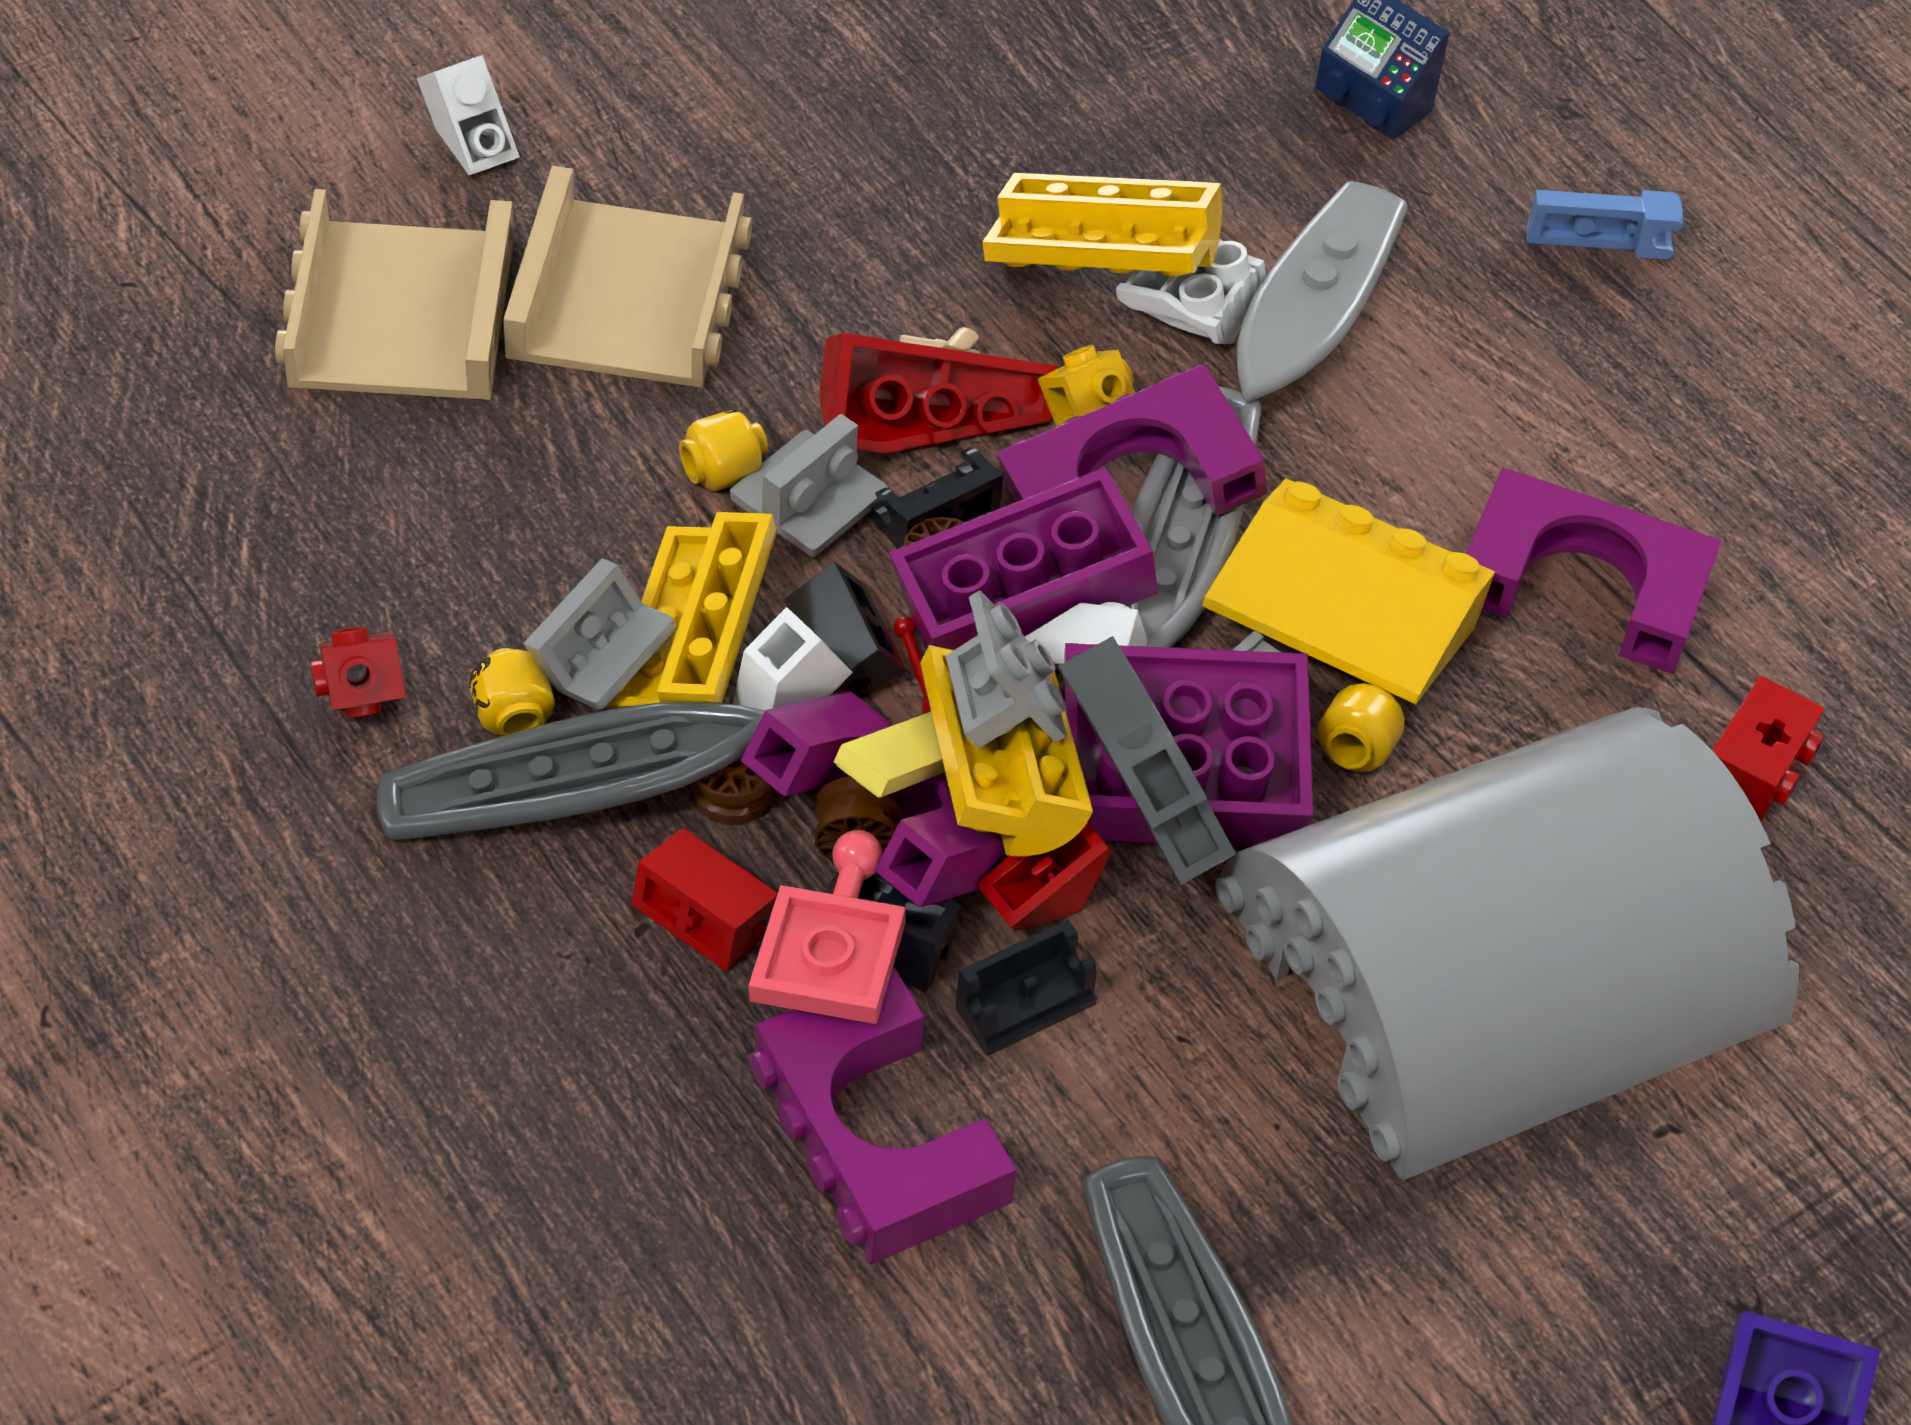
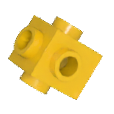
[1038,345,1135,427]

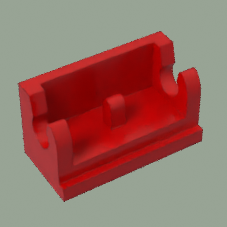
[631,828,778,972]

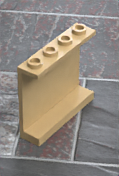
[503,166,752,388]
[275,189,514,400]

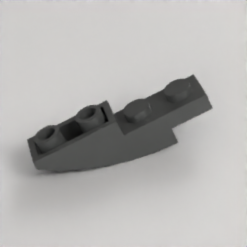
[1058,636,1236,885]

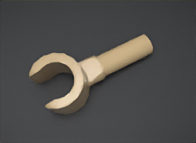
[900,327,980,354]

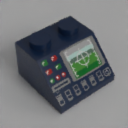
[1315,0,1450,139]

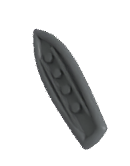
[376,702,765,841]
[1081,1156,1293,1425]

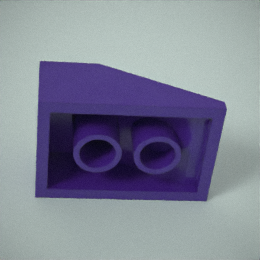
[1711,1311,1881,1425]

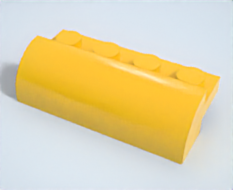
[982,173,1222,276]
[606,512,776,710]
[920,645,1093,856]

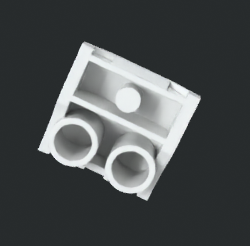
[1116,238,1266,344]

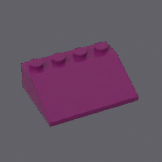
[1062,643,1313,847]

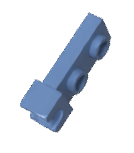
[1526,190,1683,259]

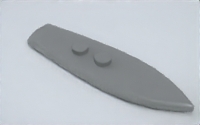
[1237,181,1408,402]
[1127,386,1262,648]

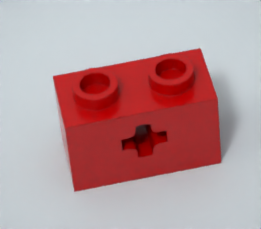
[1712,675,1825,822]

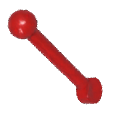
[893,616,931,714]

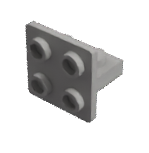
[730,414,888,557]
[523,558,677,710]
[946,590,1067,749]

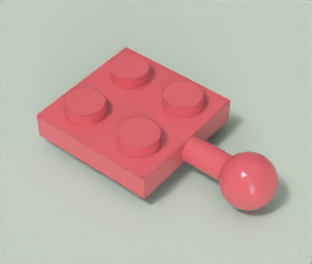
[749,830,906,1024]

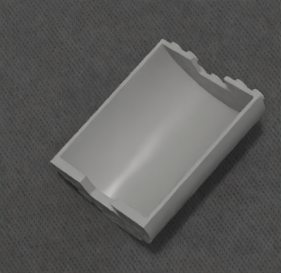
[1215,707,1799,1181]

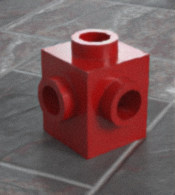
[310,627,406,717]

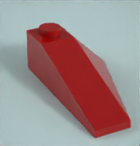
[819,333,1057,454]

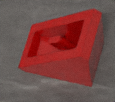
[976,822,1112,932]

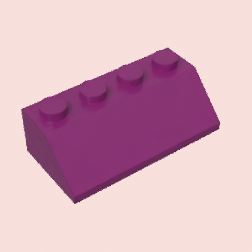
[889,467,1158,650]

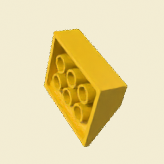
[1202,478,1495,704]

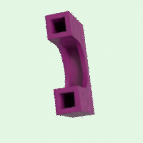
[997,363,1268,516]
[1466,467,1722,674]
[741,691,1010,908]
[749,968,1017,1265]

